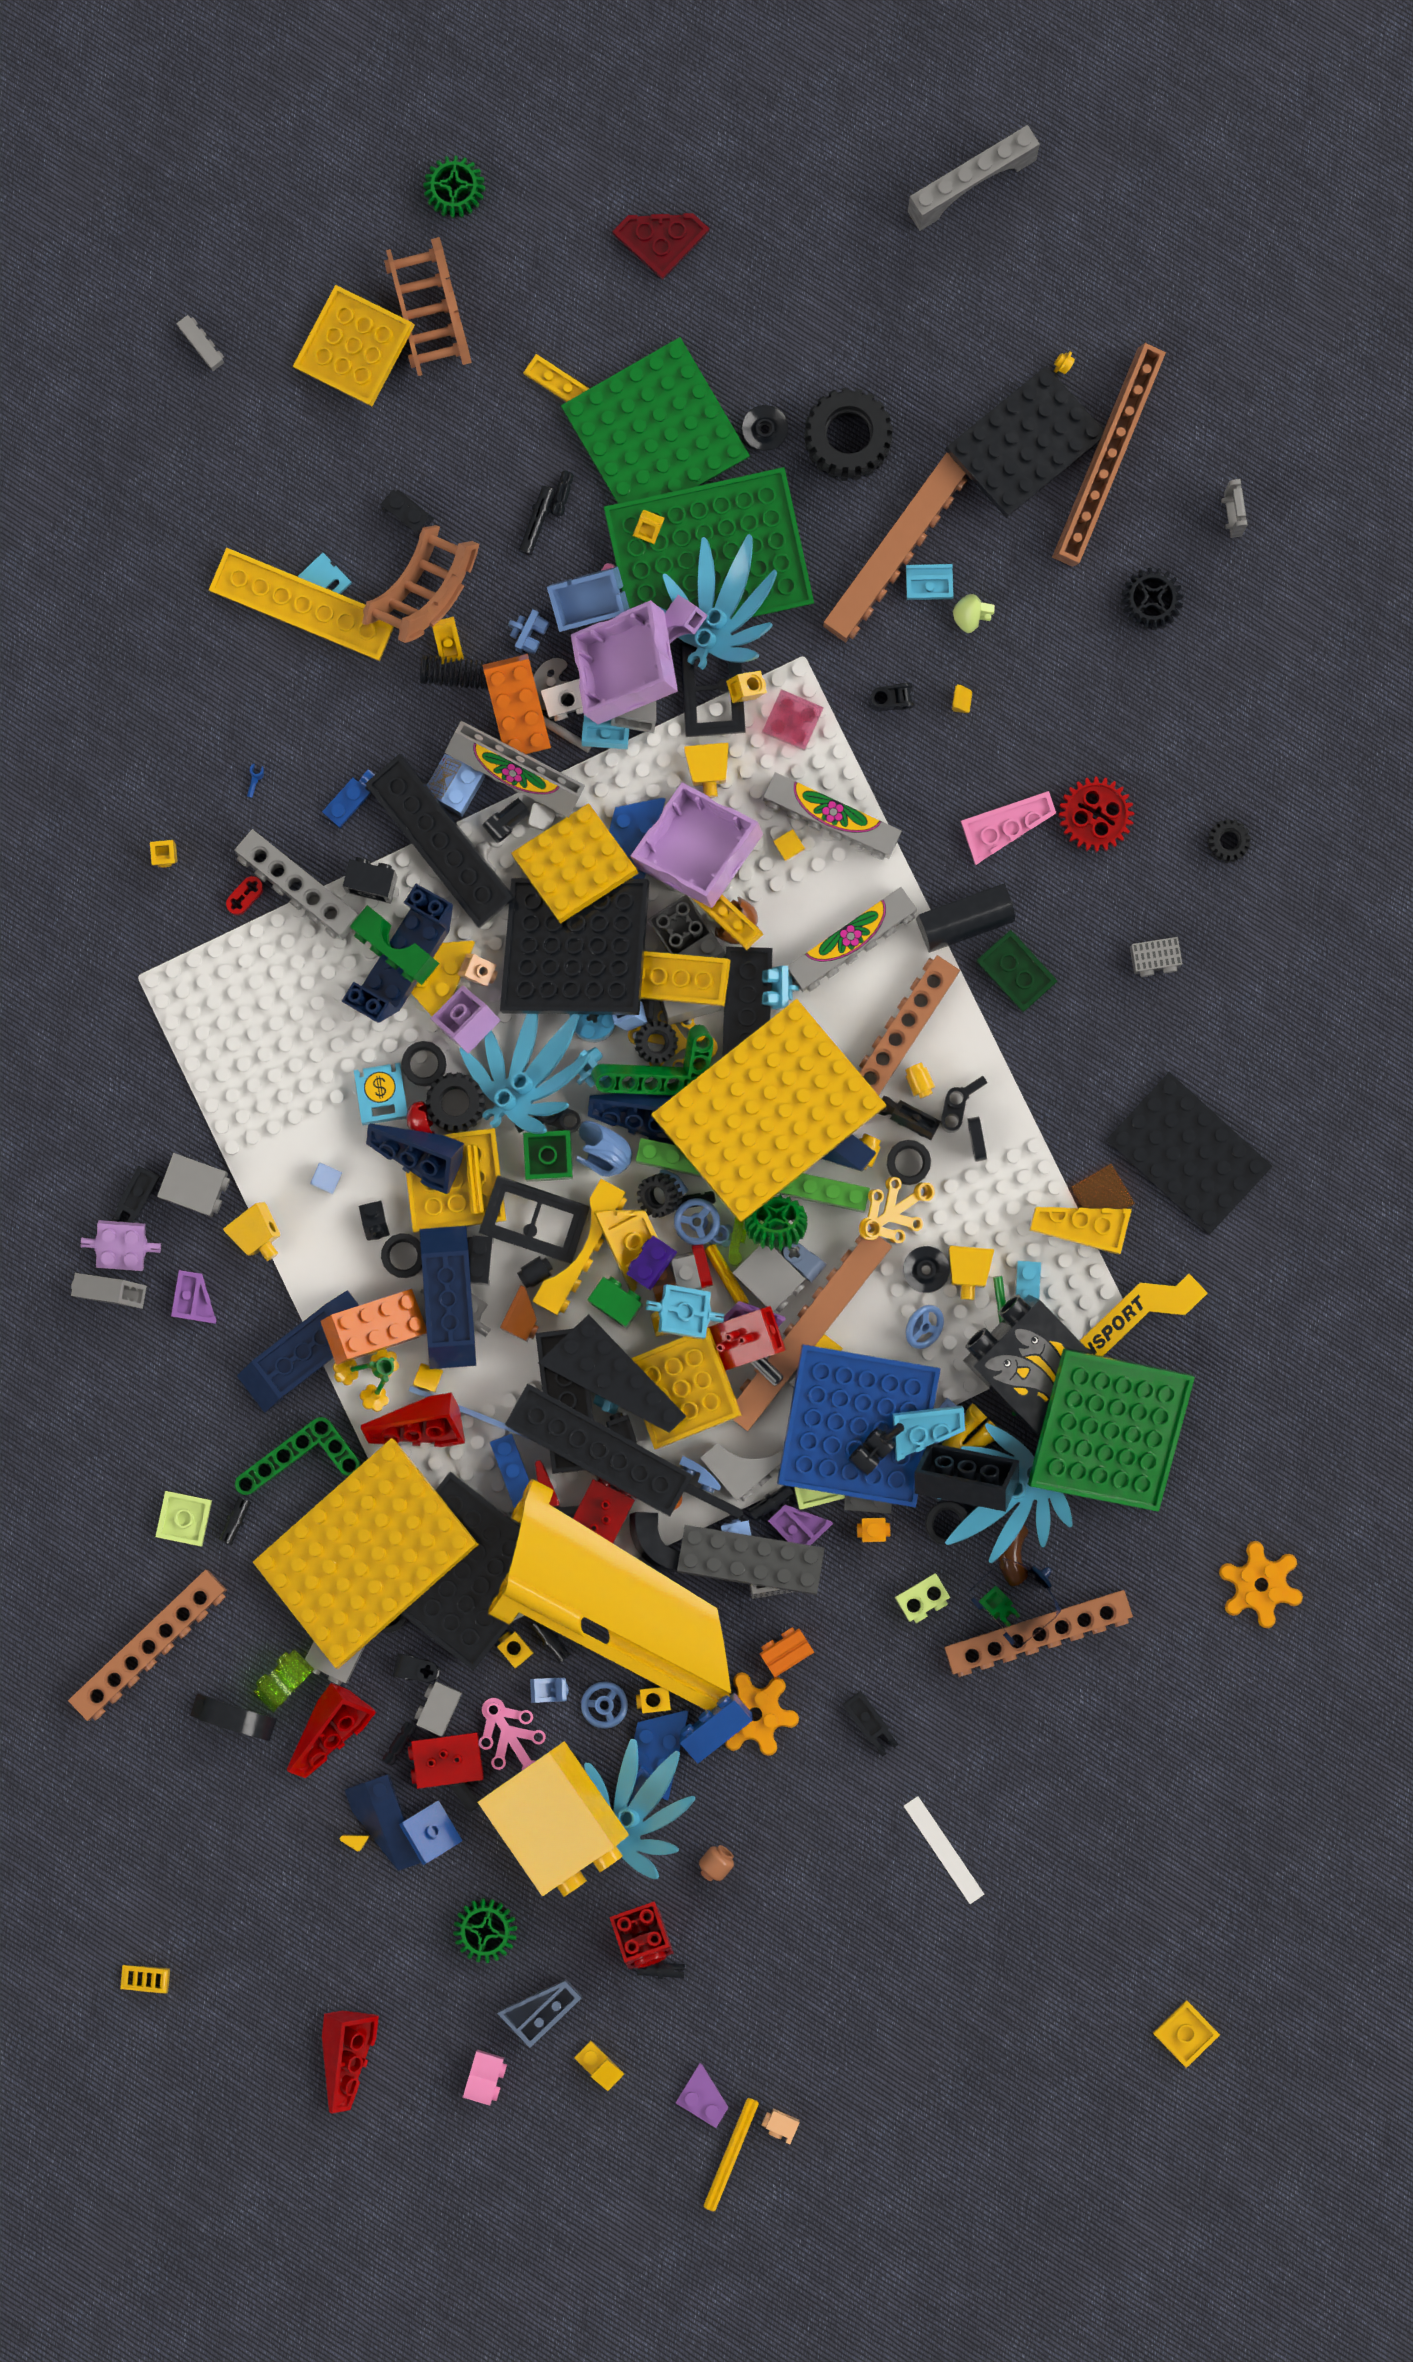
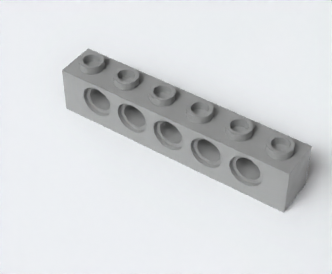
[234,829,358,940]

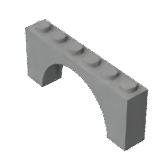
[908,125,1040,231]
[700,1377,796,1501]

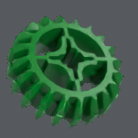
[423,155,485,218]
[745,1194,808,1251]
[453,1898,517,1963]

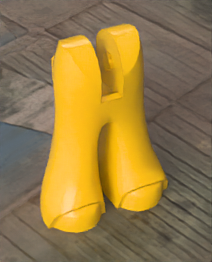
[942,1403,996,1449]

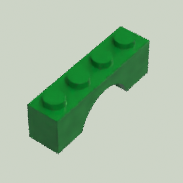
[350,905,440,985]

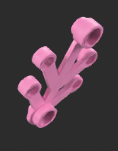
[479,1698,546,1770]

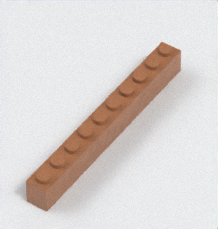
[1052,343,1166,567]
[823,453,968,643]
[732,1229,892,1432]

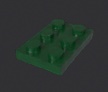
[976,930,1058,1013]

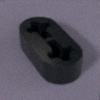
[967,1116,987,1162]

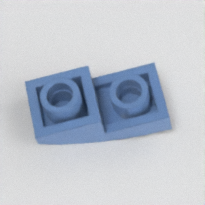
[679,1456,721,1493]

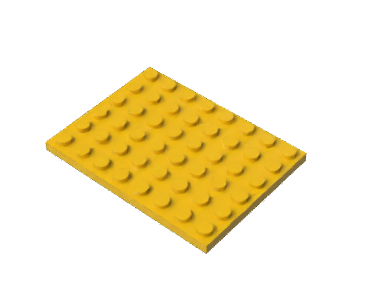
[651,999,886,1223]
[253,1438,479,1669]

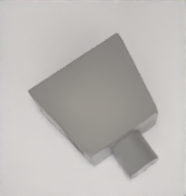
[611,701,656,733]
[671,1252,702,1290]

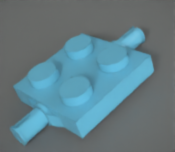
[645,1284,724,1339]

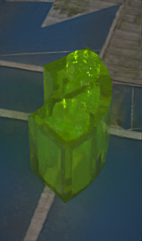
[254,1649,314,1712]

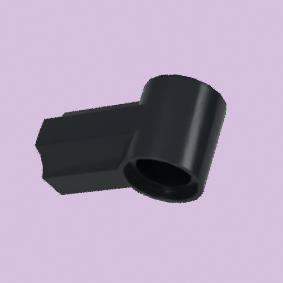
[482,798,530,843]

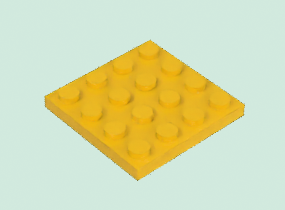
[293,285,415,407]
[511,803,638,924]
[406,1128,506,1233]
[631,1328,742,1449]

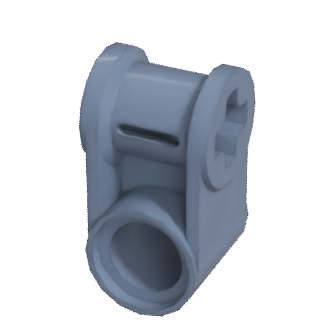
[782,1243,826,1283]

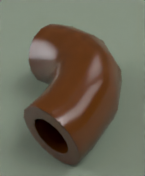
[998,1525,1028,1586]

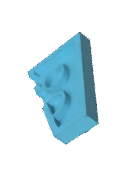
[892,1406,965,1461]

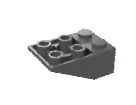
[648,895,726,958]

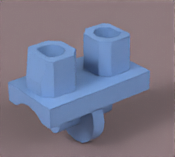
[508,609,549,654]

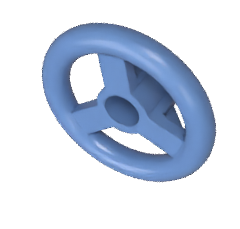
[674,1198,720,1245]
[906,1305,944,1349]
[581,1681,628,1729]

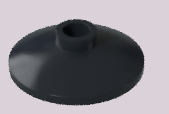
[742,405,788,451]
[903,1246,950,1293]

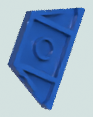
[609,798,666,879]
[634,1710,688,1800]

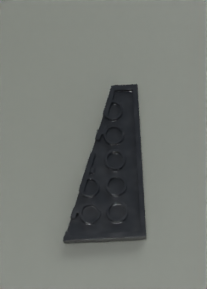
[538,1314,686,1433]

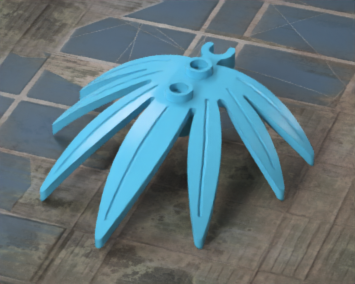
[658,534,777,670]
[459,1014,590,1134]
[937,1423,1073,1563]
[584,1739,695,1879]

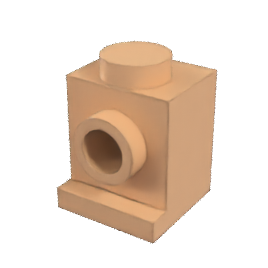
[458,953,498,986]
[762,2108,800,2144]

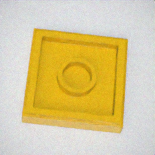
[1153,2000,1220,2068]

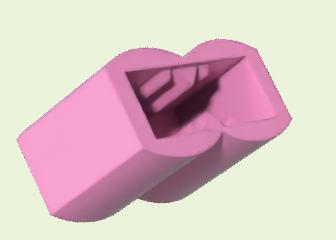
[463,2050,507,2105]

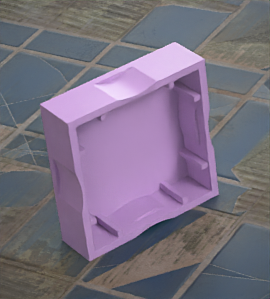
[571,601,678,724]
[631,783,763,908]

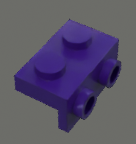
[626,1236,677,1291]

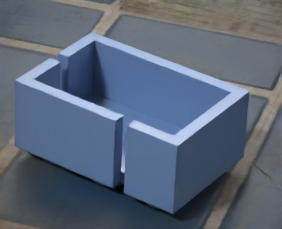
[547,566,630,632]

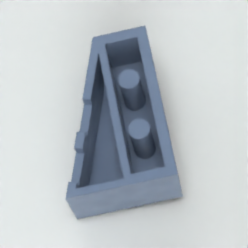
[497,1979,582,2048]

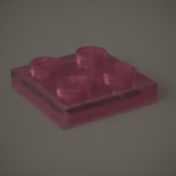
[762,689,824,751]

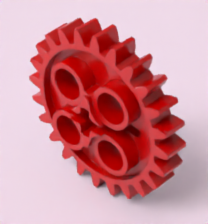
[1058,776,1134,853]

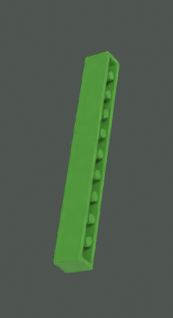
[636,1138,870,1213]

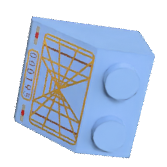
[427,754,485,817]

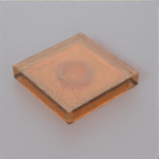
[1071,1164,1135,1209]

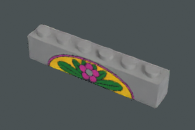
[445,721,585,818]
[763,772,902,860]
[788,887,917,992]

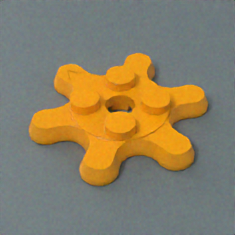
[1219,1541,1303,1628]
[725,1672,799,1756]

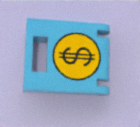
[354,1063,408,1125]

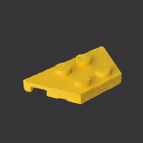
[411,940,475,1016]
[594,1210,658,1292]

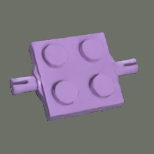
[81,1220,161,1271]

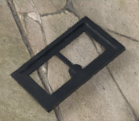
[680,643,746,737]
[478,1175,590,1264]

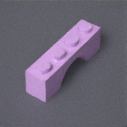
[665,595,708,644]

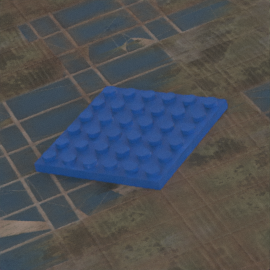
[777,1344,941,1507]

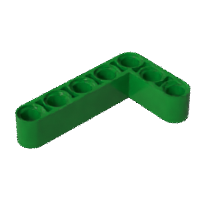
[591,1024,714,1095]
[235,1417,361,1495]

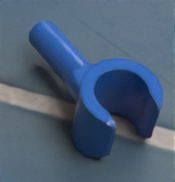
[247,764,264,798]

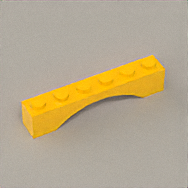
[533,1179,627,1316]

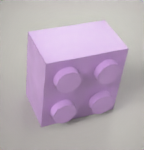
[430,985,501,1053]

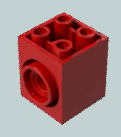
[609,1901,674,1969]

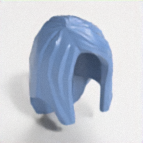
[576,1121,633,1177]

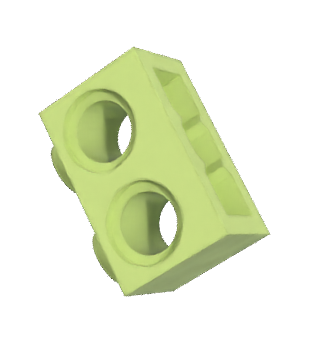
[895,1573,950,1623]

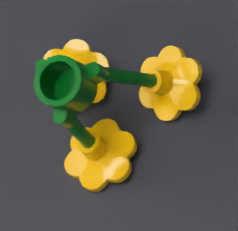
[333,1349,399,1412]

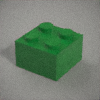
[523,1130,573,1182]
[587,1276,643,1329]

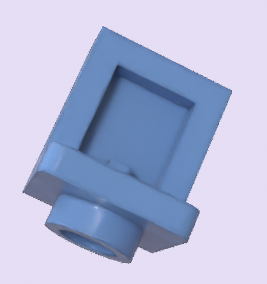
[530,1678,569,1703]

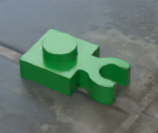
[979,1586,1020,1627]

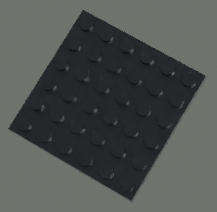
[500,878,650,1015]
[401,1471,520,1671]

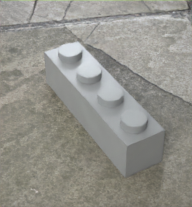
[176,315,224,371]

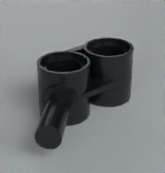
[941,1075,987,1133]
[515,1108,581,1133]
[848,1423,904,1476]

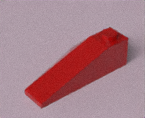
[361,1392,465,1447]
[287,1683,376,1778]
[322,2011,379,2113]

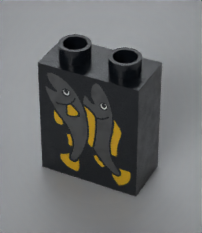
[963,1294,1092,1439]

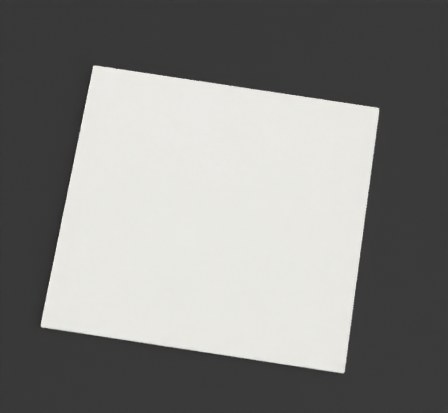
[138,657,1123,1621]

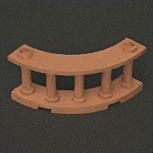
[384,237,472,376]
[362,525,479,643]

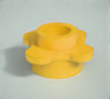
[1054,351,1075,374]

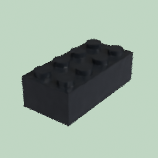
[915,1443,1019,1512]

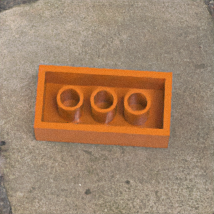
[482,654,551,754]
[320,1289,427,1365]

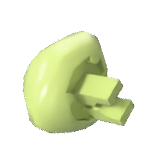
[953,594,995,633]

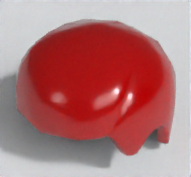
[407,1101,435,1134]

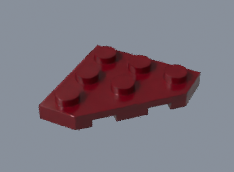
[612,213,710,280]

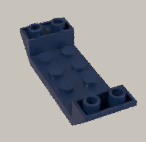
[341,883,453,1023]
[419,1225,476,1369]
[237,1290,360,1413]

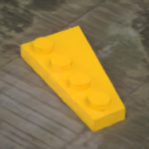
[1029,1207,1132,1255]

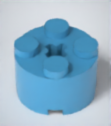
[570,1014,616,1043]

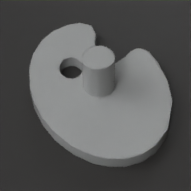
[534,658,570,710]

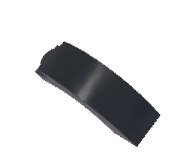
[629,1512,680,1572]
[190,1693,277,1741]

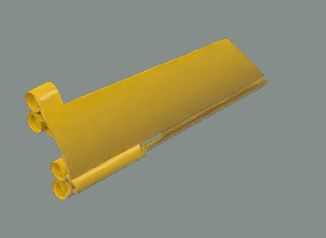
[488,1479,731,1711]

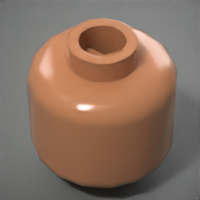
[699,1845,734,1881]

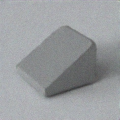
[528,803,555,831]

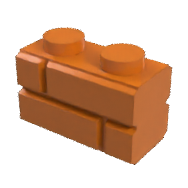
[759,1627,814,1678]

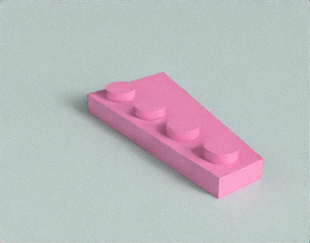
[960,791,1056,865]

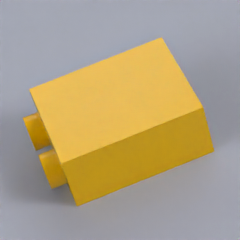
[478,1741,629,1897]

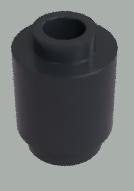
[517,1256,553,1288]

